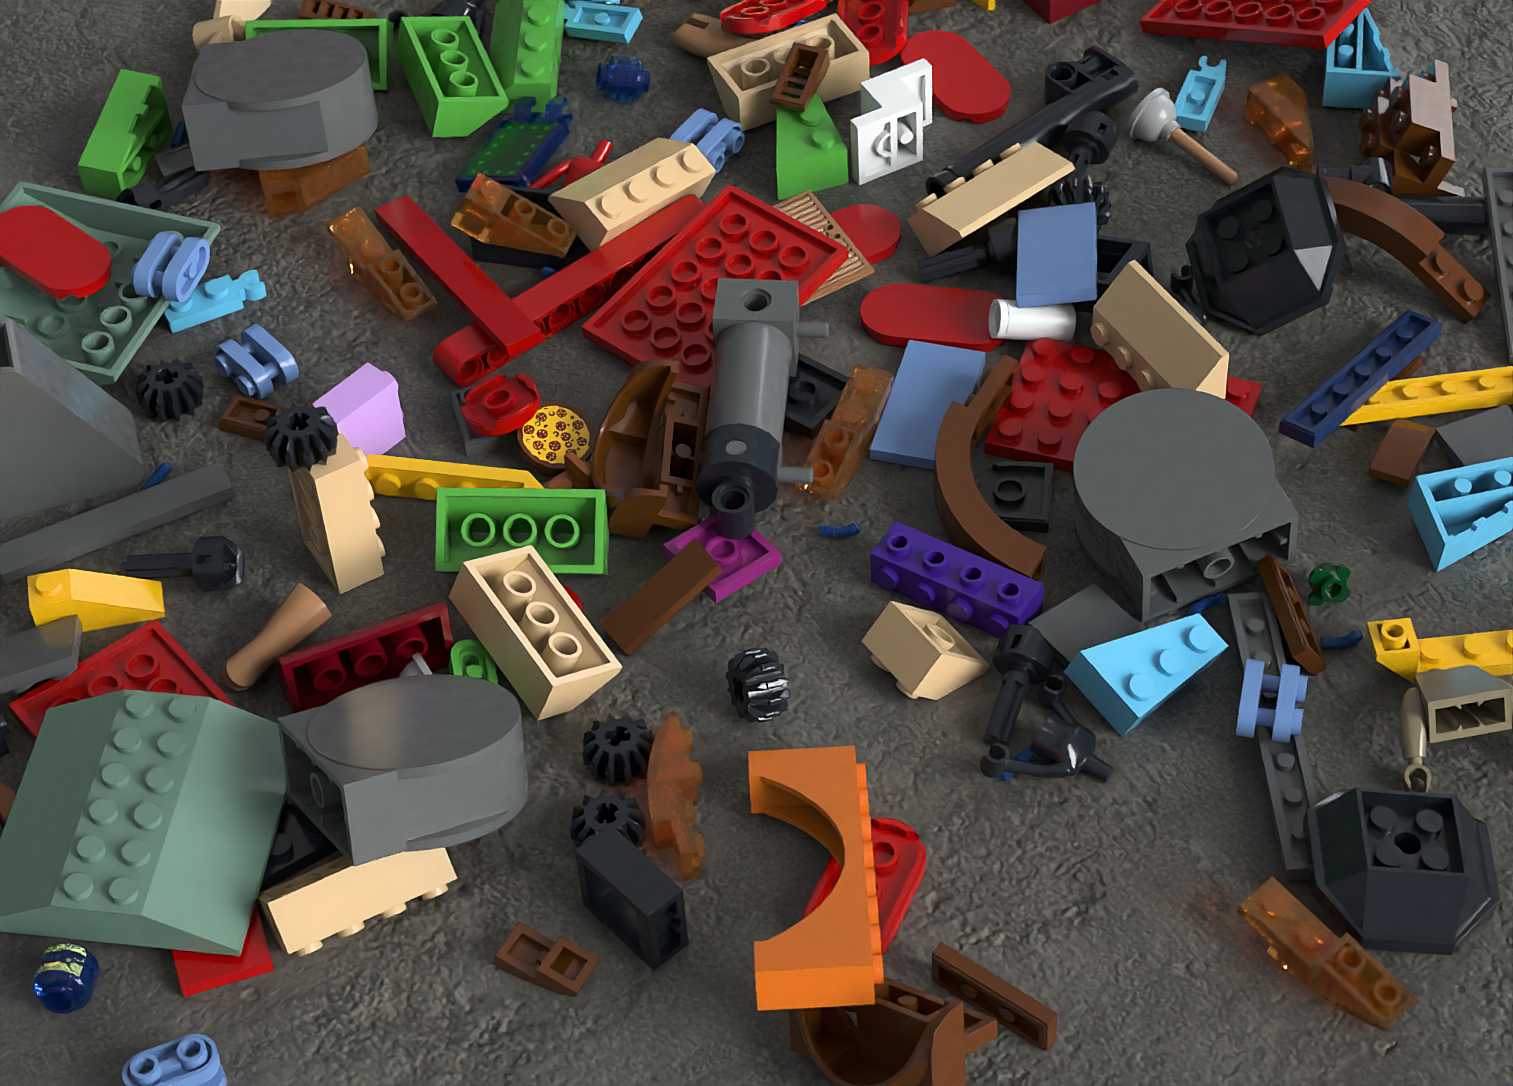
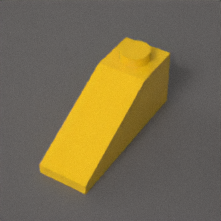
[27,569,165,632]

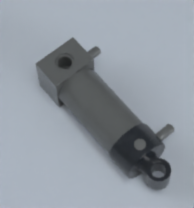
[695,278,829,540]

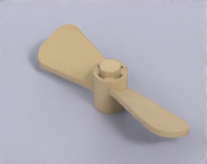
[192,0,271,73]

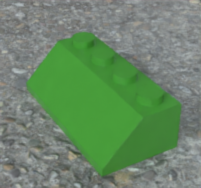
[489,0,566,113]
[395,16,508,138]
[245,18,394,91]
[435,487,609,576]

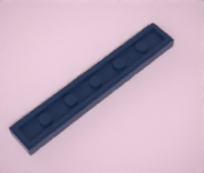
[1278,310,1442,448]

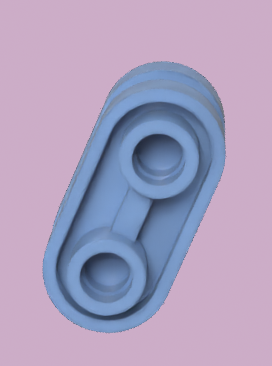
[670,108,745,174]
[130,232,210,303]
[213,324,299,400]
[1236,658,1308,743]
[122,1034,227,1086]

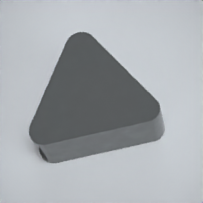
[0,317,145,520]

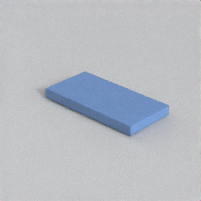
[1016,202,1097,308]
[870,340,986,470]

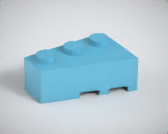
[1322,7,1401,109]
[1407,457,1513,572]
[1064,613,1228,737]

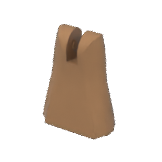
[671,13,780,59]
[220,583,332,693]

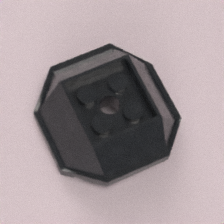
[1185,166,1346,337]
[1302,787,1500,955]

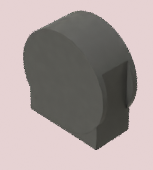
[182,29,378,171]
[1073,388,1299,623]
[277,674,529,867]

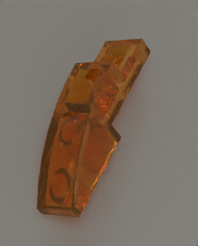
[327,206,438,322]
[796,363,895,501]
[647,711,706,882]
[1237,876,1418,1031]

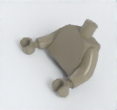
[1399,665,1513,793]

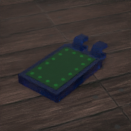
[455,97,573,193]

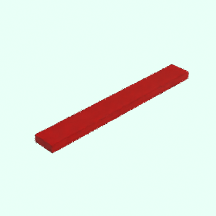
[374,195,544,357]

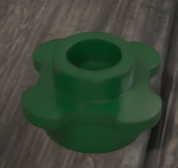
[1308,563,1351,606]

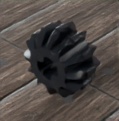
[1047,174,1111,234]
[136,357,204,423]
[264,401,339,473]
[725,647,790,723]
[582,712,656,787]
[569,789,646,848]

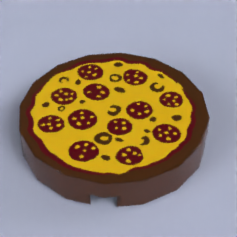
[516,400,596,476]

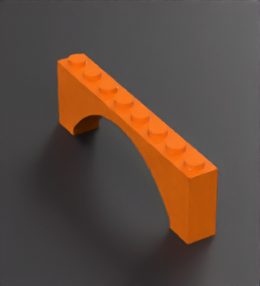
[748,746,884,1011]

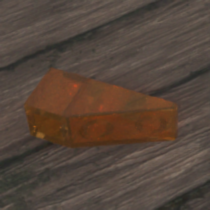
[1244,73,1314,173]
[258,141,371,219]
[450,172,579,257]

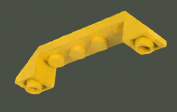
[364,454,544,501]
[1366,618,1513,684]

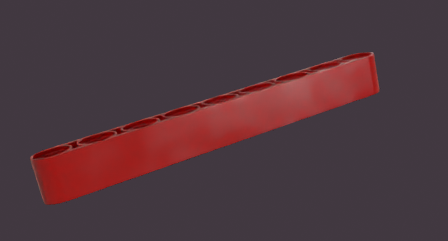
[432,194,707,387]

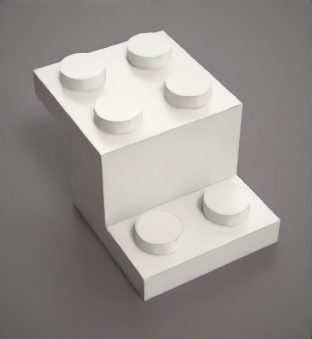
[850,58,932,185]

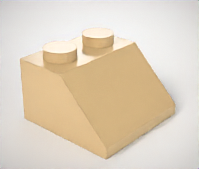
[862,601,991,700]

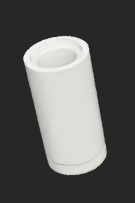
[988,299,1076,342]

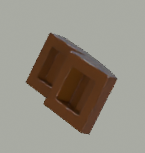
[1368,418,1435,488]
[493,922,600,997]

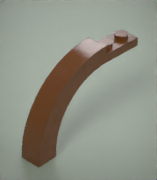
[1319,175,1491,324]
[933,354,1047,582]

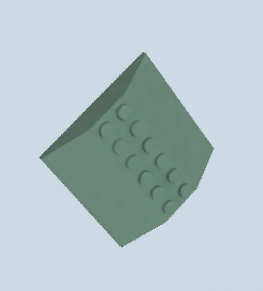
[0,181,221,385]
[0,689,288,956]

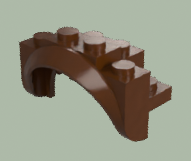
[1358,59,1465,197]
[591,359,709,540]
[789,977,997,1086]

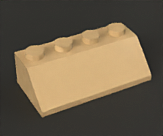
[707,13,870,131]
[547,137,716,252]
[907,141,1075,257]
[1090,260,1229,399]
[287,433,385,595]
[448,545,622,721]
[256,847,457,957]

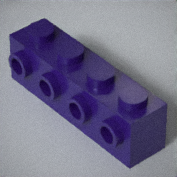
[870,521,1043,645]

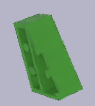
[78,69,174,199]
[776,85,848,200]

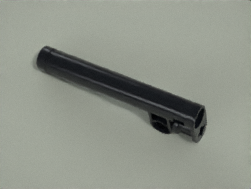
[926,46,1138,199]
[1316,157,1489,236]

